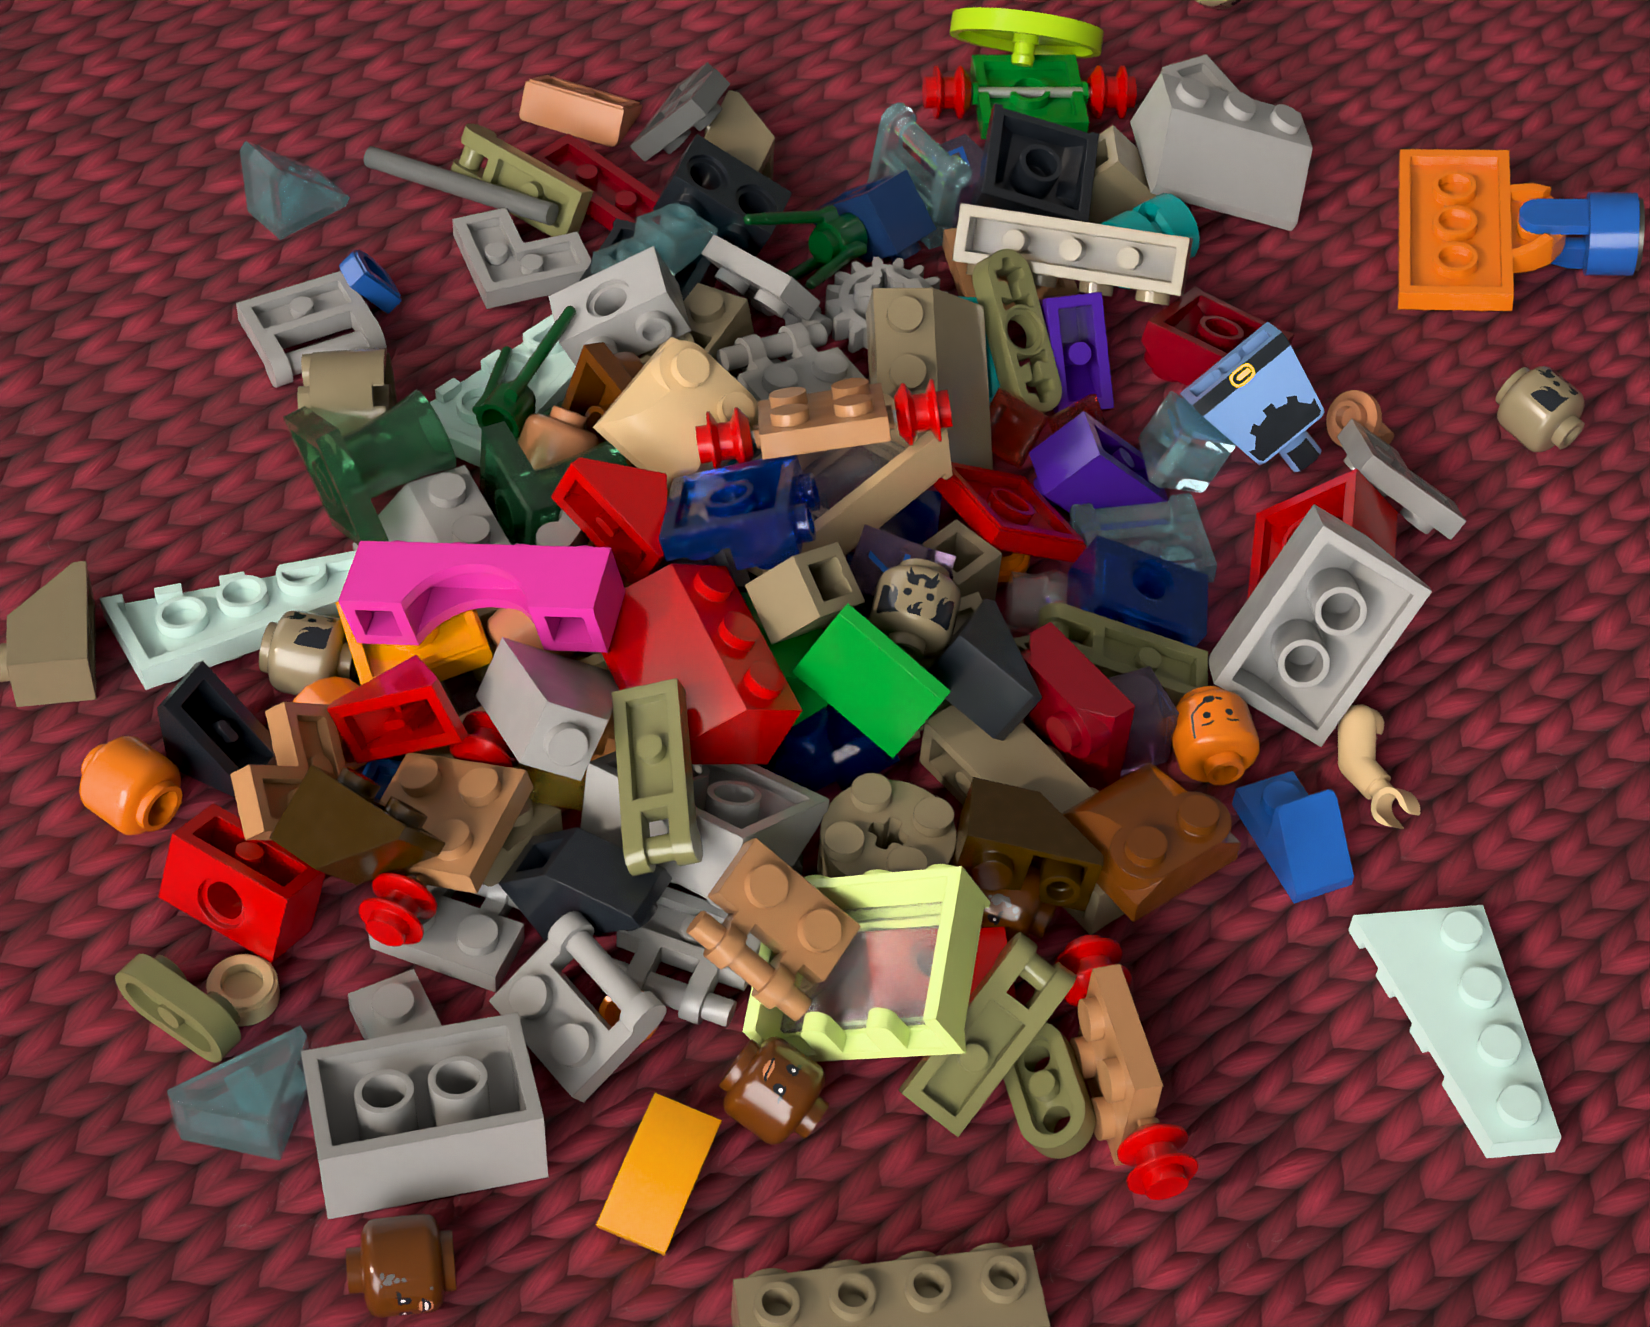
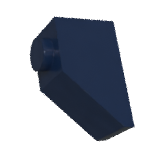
[812,169,936,264]

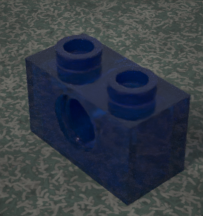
[1066,535,1209,647]

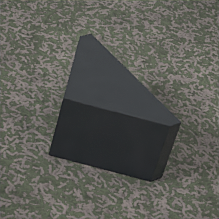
[927,598,1042,741]
[157,661,277,797]

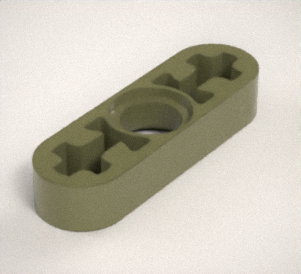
[972,249,1062,419]

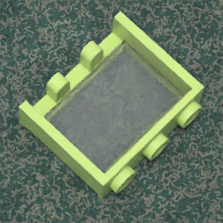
[743,864,990,1062]

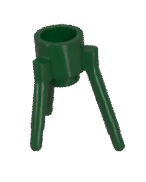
[744,205,868,289]
[472,306,576,443]

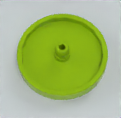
[949,7,1104,67]

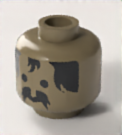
[1495,366,1585,452]
[869,558,961,661]
[259,610,357,695]

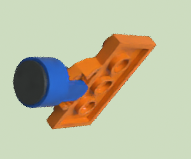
[1398,149,1645,311]

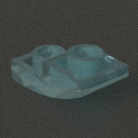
[590,203,718,275]

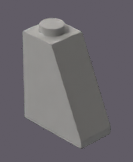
[476,637,619,781]

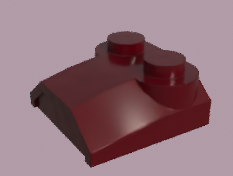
[1141,287,1295,386]
[1020,622,1135,791]

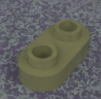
[115,954,241,1063]
[1003,1022,1096,1159]

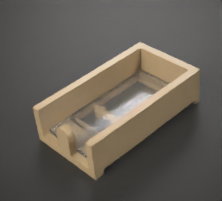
[699,393,953,577]

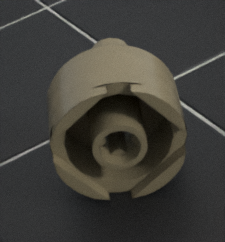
[297,348,400,473]
[816,773,956,934]

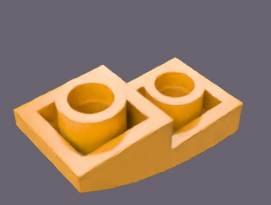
[596,1093,722,1256]

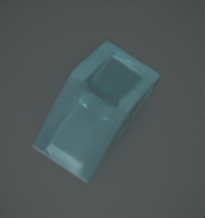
[240,141,350,240]
[1138,391,1236,493]
[167,1026,309,1160]

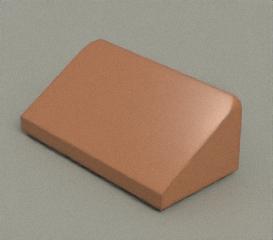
[519,75,643,147]

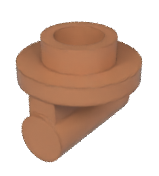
[1326,390,1394,447]

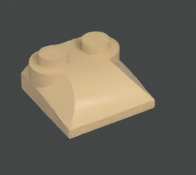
[593,337,759,512]

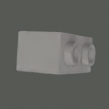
[549,246,691,366]

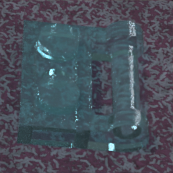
[867,102,972,250]
[1070,493,1218,594]

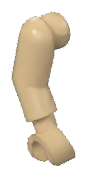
[1338,704,1421,829]

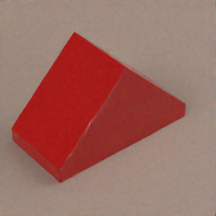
[551,457,669,584]
[326,655,468,764]

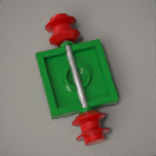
[922,55,1137,139]

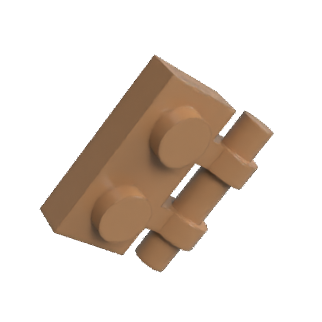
[686,838,861,1021]

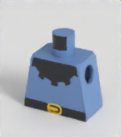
[1180,322,1325,472]

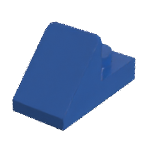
[1232,771,1354,904]

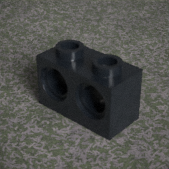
[653,134,792,257]

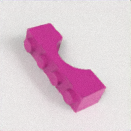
[338,540,626,653]

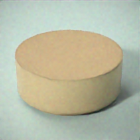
[206,954,280,1026]

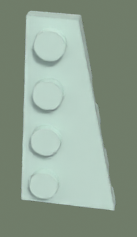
[396,314,576,474]
[99,550,357,690]
[1348,905,1562,1158]

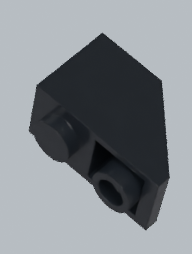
[499,827,672,941]

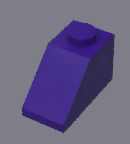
[1039,292,1114,415]
[1029,411,1170,520]

